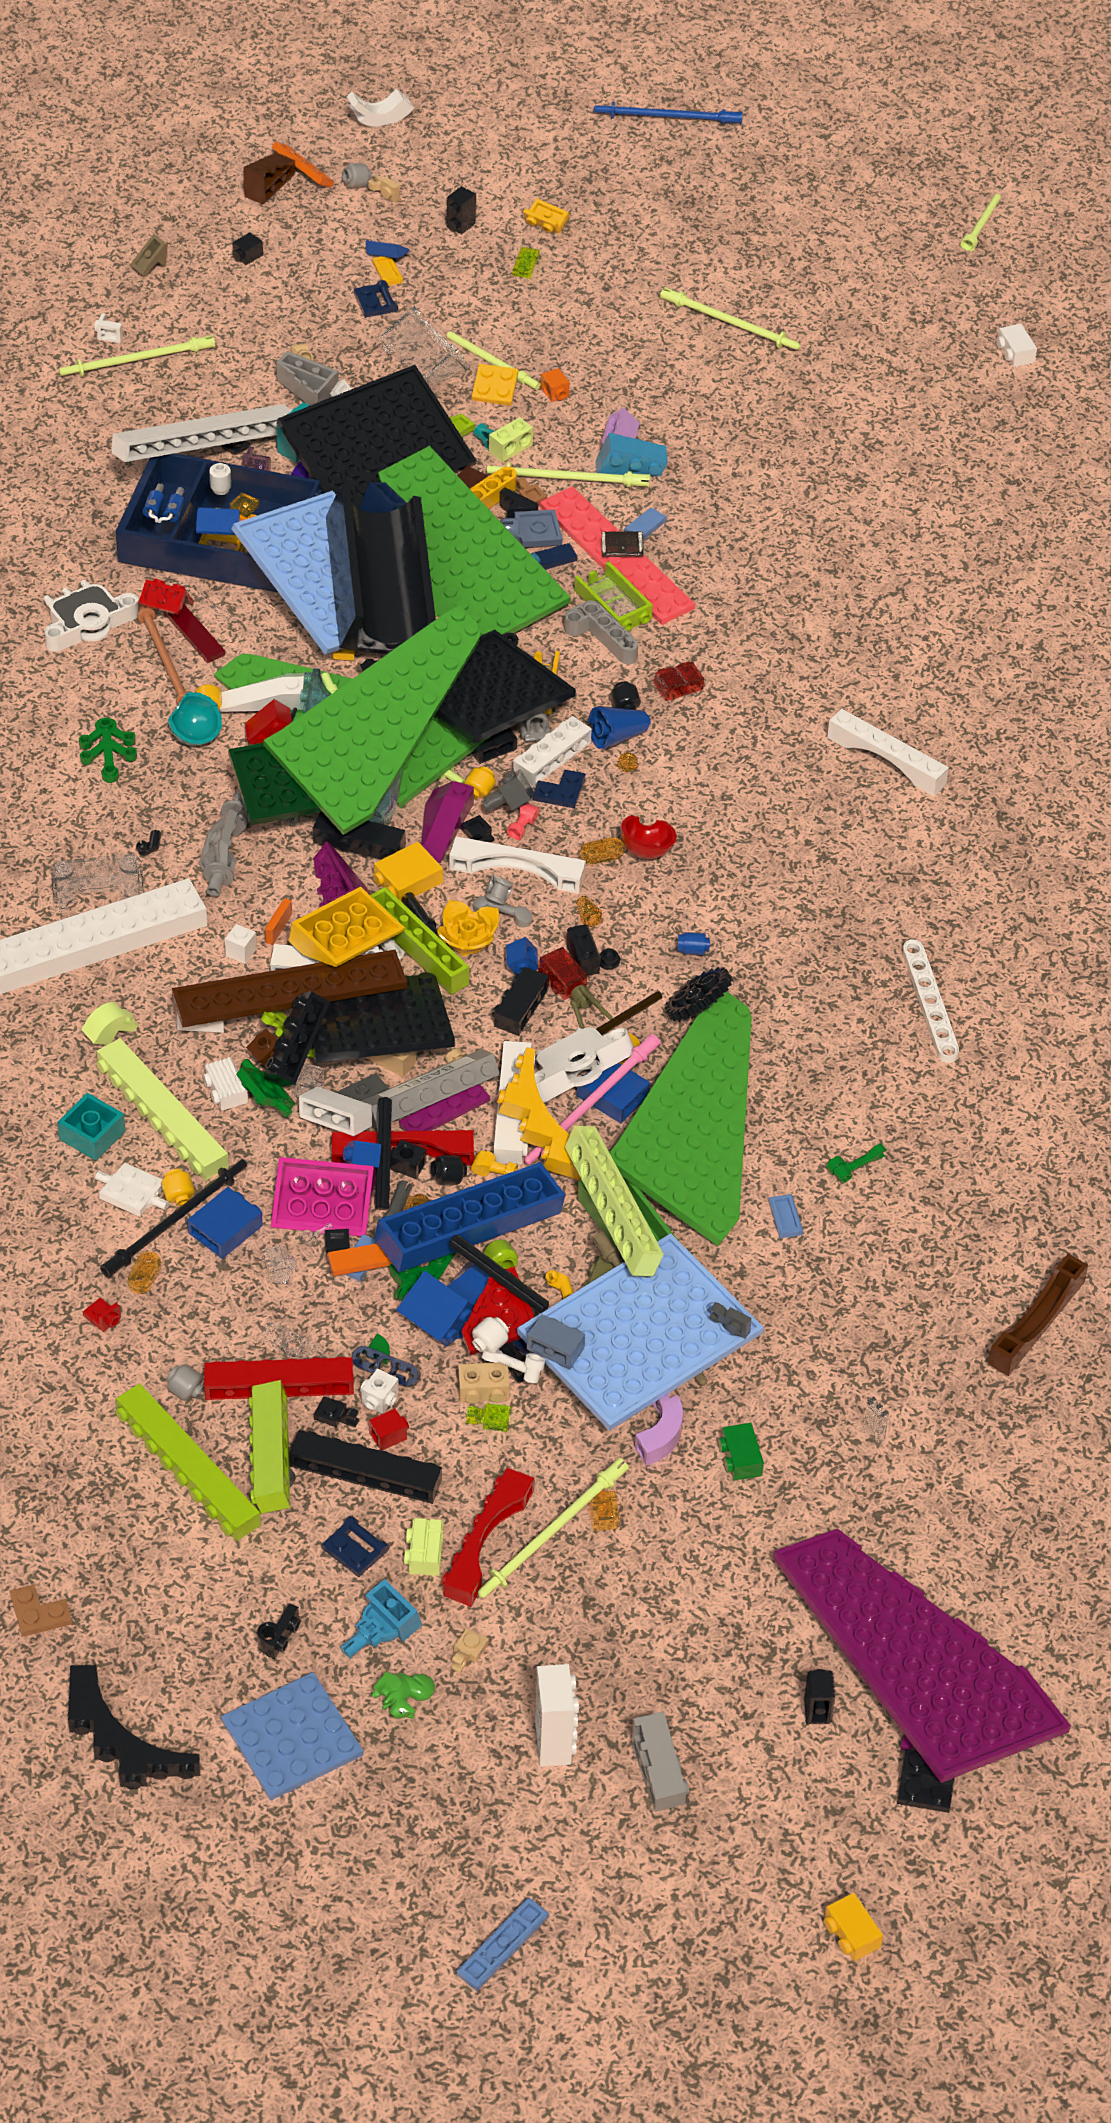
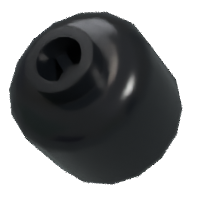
[610,681,641,710]
[430,1155,467,1186]

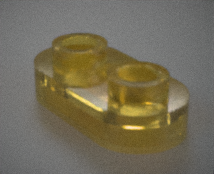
[580,837,624,864]
[128,1252,161,1294]

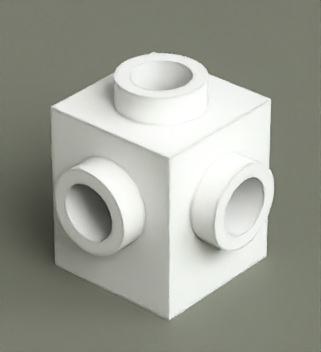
[360,1368,399,1414]

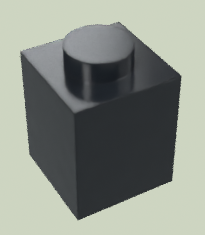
[232,232,263,265]

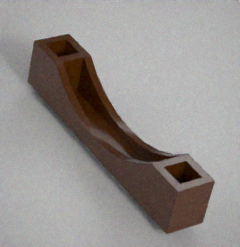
[988,1253,1088,1376]

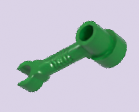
[826,1143,887,1184]

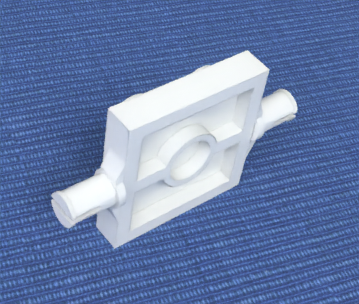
[95,1163,170,1217]

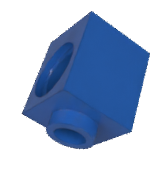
[506,937,538,974]
[343,1140,381,1169]

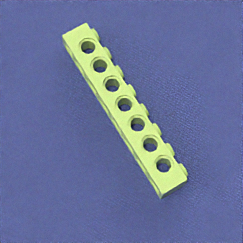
[565,1125,664,1276]

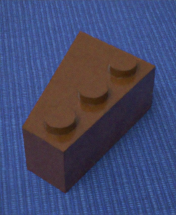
[243,152,295,205]

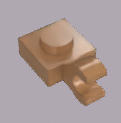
[516,477,547,506]

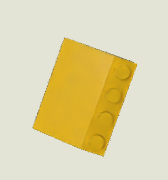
[289,887,405,967]

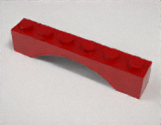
[332,1130,474,1166]
[441,1467,535,1607]

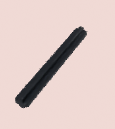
[375,1097,392,1210]
[449,1235,549,1313]

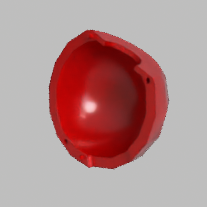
[621,815,677,859]

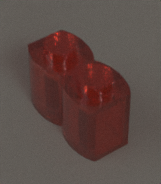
[654,662,704,701]

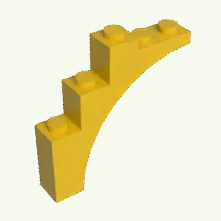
[496,1047,582,1181]

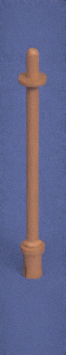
[137,600,188,705]

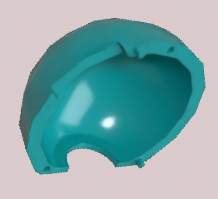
[167,692,222,746]

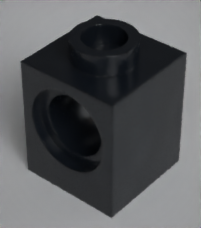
[390,1140,427,1179]

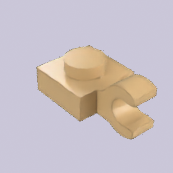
[368,175,400,203]
[452,1628,489,1673]

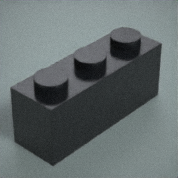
[492,967,549,1036]

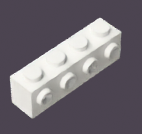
[513,716,592,788]

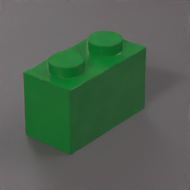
[718,1422,764,1481]

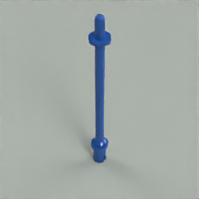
[593,101,743,124]

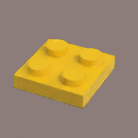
[472,364,519,406]

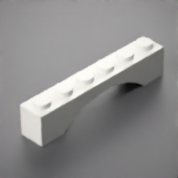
[827,709,949,796]
[449,836,586,894]

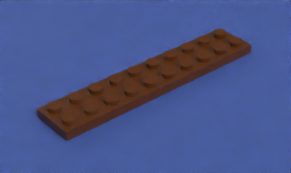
[172,949,407,1028]

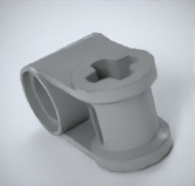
[485,874,514,905]

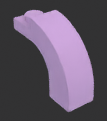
[635,1393,683,1466]

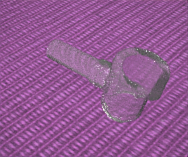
[300,1222,333,1247]

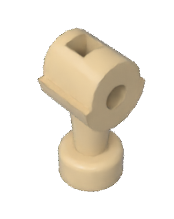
[290,343,313,361]

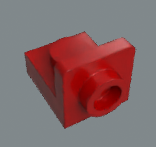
[83,1298,121,1332]

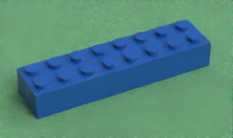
[374,1162,566,1272]

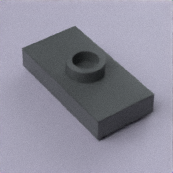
[336,1073,388,1101]

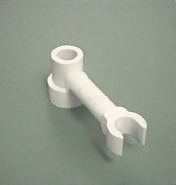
[482,1349,545,1383]

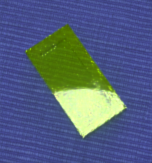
[512,247,540,279]

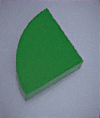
[366,1333,390,1365]

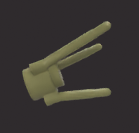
[570,985,613,1029]

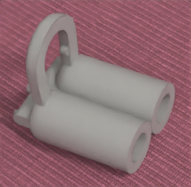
[518,712,551,742]

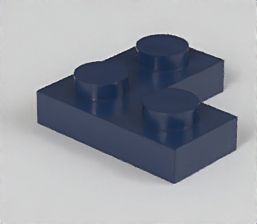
[533,769,586,809]

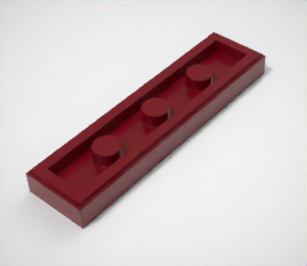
[163,603,225,663]

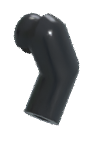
[136,830,161,856]

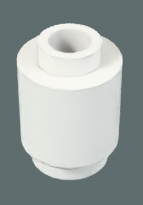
[210,463,231,495]

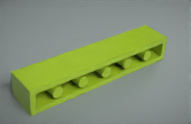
[370,887,469,995]
[249,1380,290,1514]

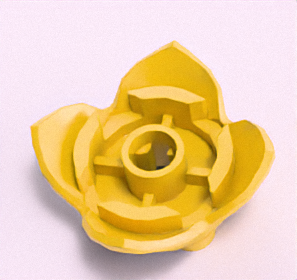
[437,900,499,956]

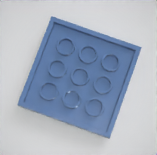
[221,1672,364,1801]

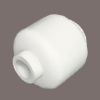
[472,1317,509,1353]

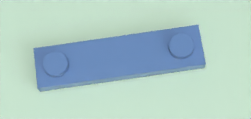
[457,1897,549,1992]

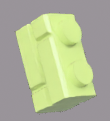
[404,1518,444,1576]

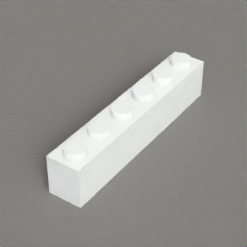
[494,1041,536,1165]

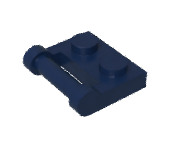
[354,280,398,318]
[322,1516,390,1578]

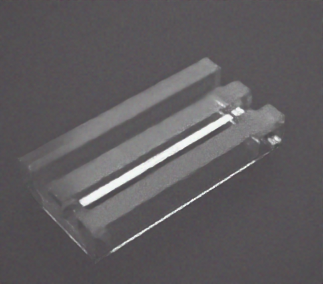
[863,1396,889,1445]

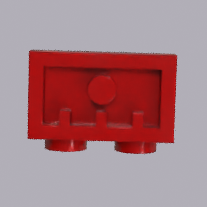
[138,578,194,616]

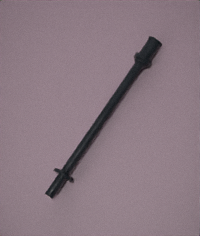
[100,1159,247,1278]

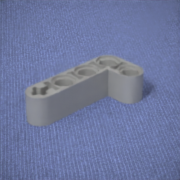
[564,601,638,665]

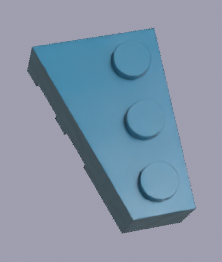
[595,432,668,476]

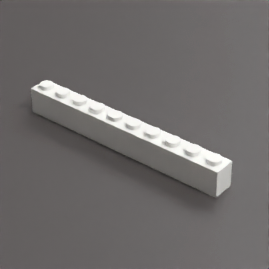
[112,404,292,462]

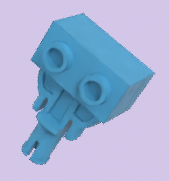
[340,1579,422,1659]

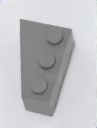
[277,351,339,405]
[632,1711,689,1812]

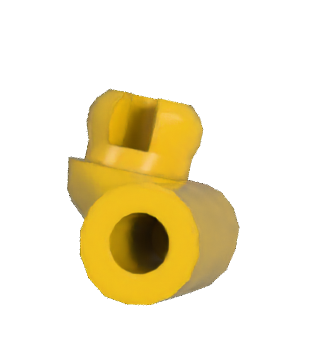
[545,1270,574,1299]

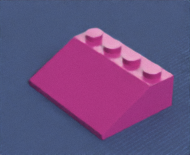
[271,1157,376,1237]

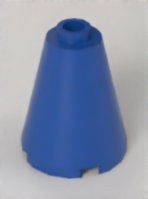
[588,706,651,749]

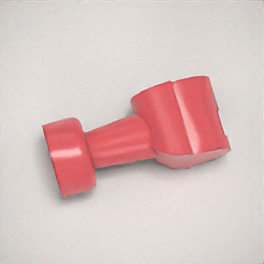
[506,802,540,840]

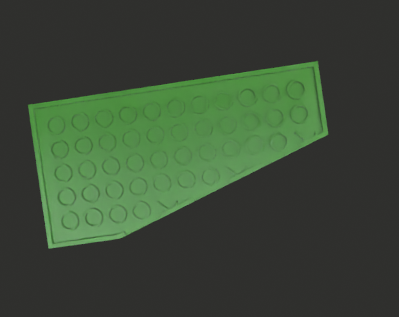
[378,446,571,636]

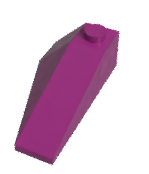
[421,781,474,863]
[313,842,371,908]

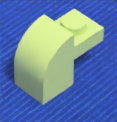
[81,1002,139,1045]

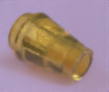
[576,896,602,927]

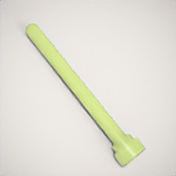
[961,194,1001,251]

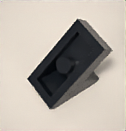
[500,487,538,518]

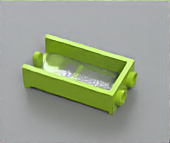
[574,561,653,632]

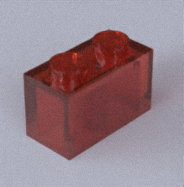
[538,947,588,1000]

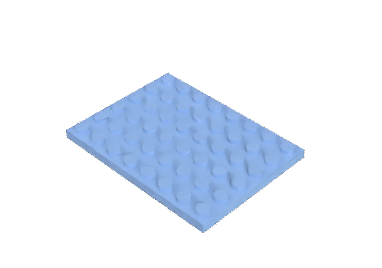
[232,491,343,655]
[517,1233,764,1431]

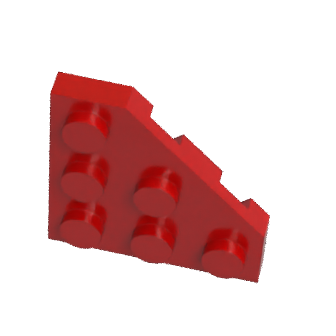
[462,1266,534,1355]

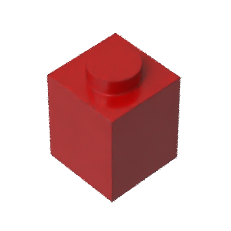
[369,1409,409,1450]

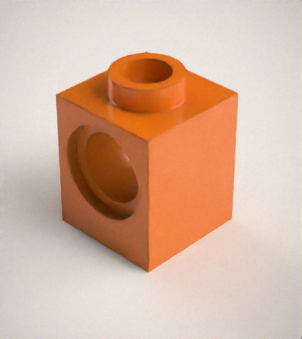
[540,368,570,402]

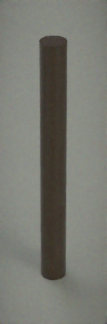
[596,991,663,1035]

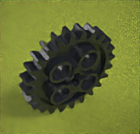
[664,967,733,1022]

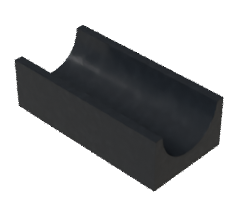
[326,484,436,655]

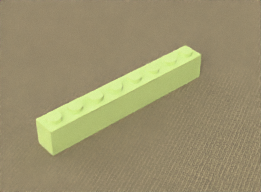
[96,1038,229,1181]

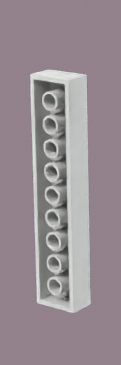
[0,878,207,994]

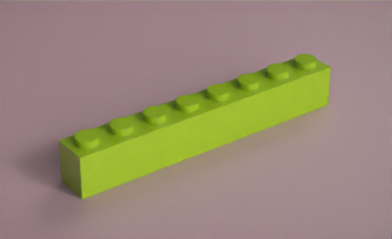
[115,1383,261,1541]

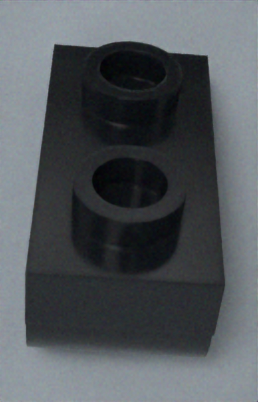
[257,1603,301,1659]

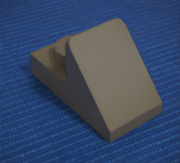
[130,234,168,277]

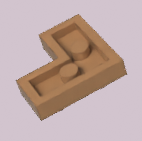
[10,1584,72,1637]

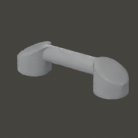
[473,895,532,928]

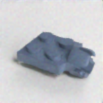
[500,509,563,547]

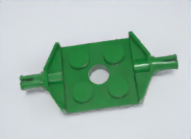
[389,1251,457,1301]

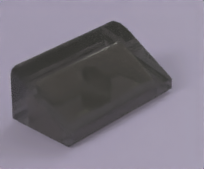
[601,531,644,557]

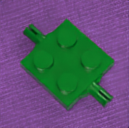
[236,1059,296,1117]

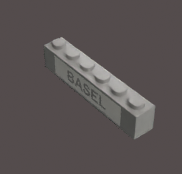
[361,1049,500,1127]

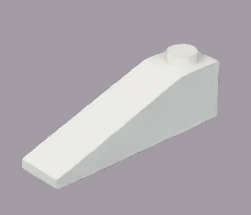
[220,673,309,712]

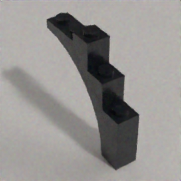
[68,1665,201,1790]

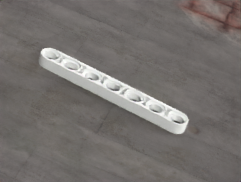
[903,940,959,1063]

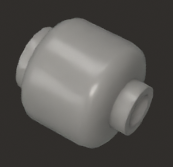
[342,163,372,188]
[166,1364,204,1401]

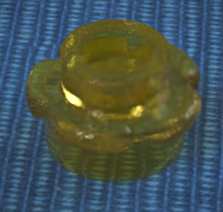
[617,752,639,772]

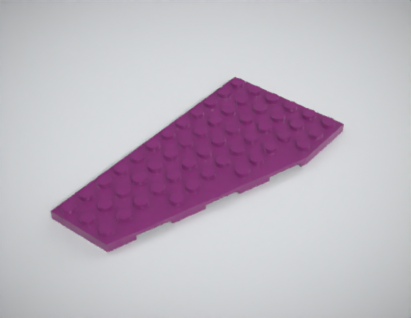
[773,1529,1071,1783]

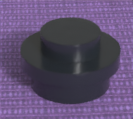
[600,948,620,970]

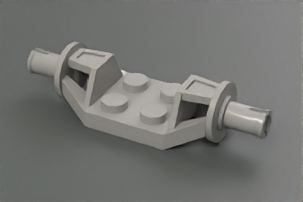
[199,791,249,897]

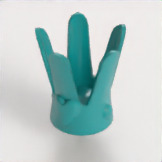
[474,423,495,451]

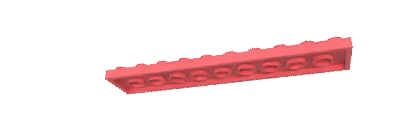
[539,486,695,625]

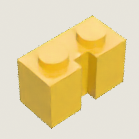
[824,1893,883,1961]

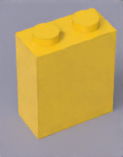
[373,842,443,902]

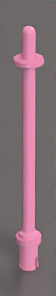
[524,1034,661,1165]

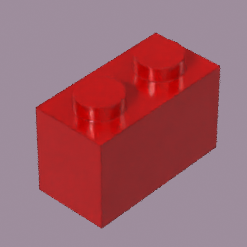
[245,699,292,745]

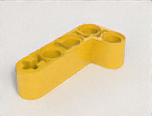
[470,466,517,509]

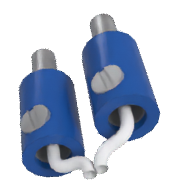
[143,484,185,523]

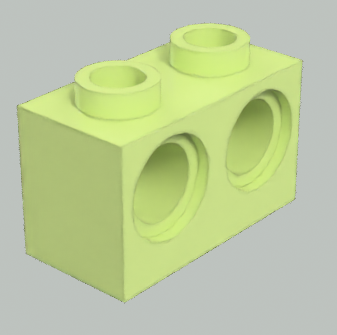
[489,417,533,462]

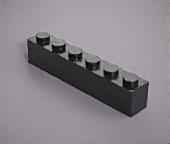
[289,1430,442,1504]

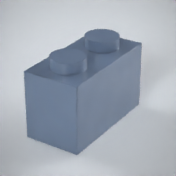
[527,1314,585,1369]

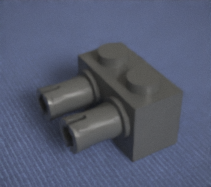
[483,769,534,812]

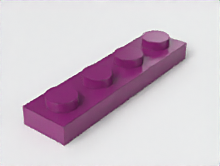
[399,1084,490,1131]

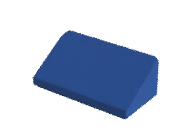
[366,240,409,258]
[196,508,240,535]

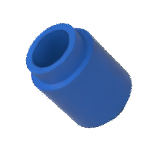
[678,932,710,955]

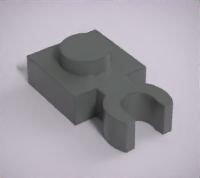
[710,1302,752,1339]

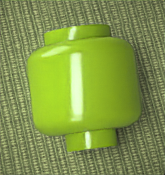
[484,1239,518,1269]

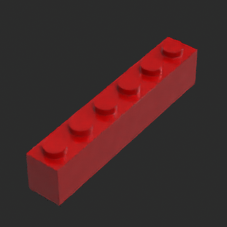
[204,1356,354,1400]

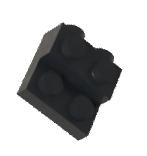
[897,1747,955,1813]

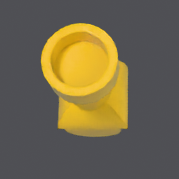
[471,1151,518,1176]

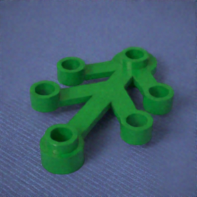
[79,717,137,783]

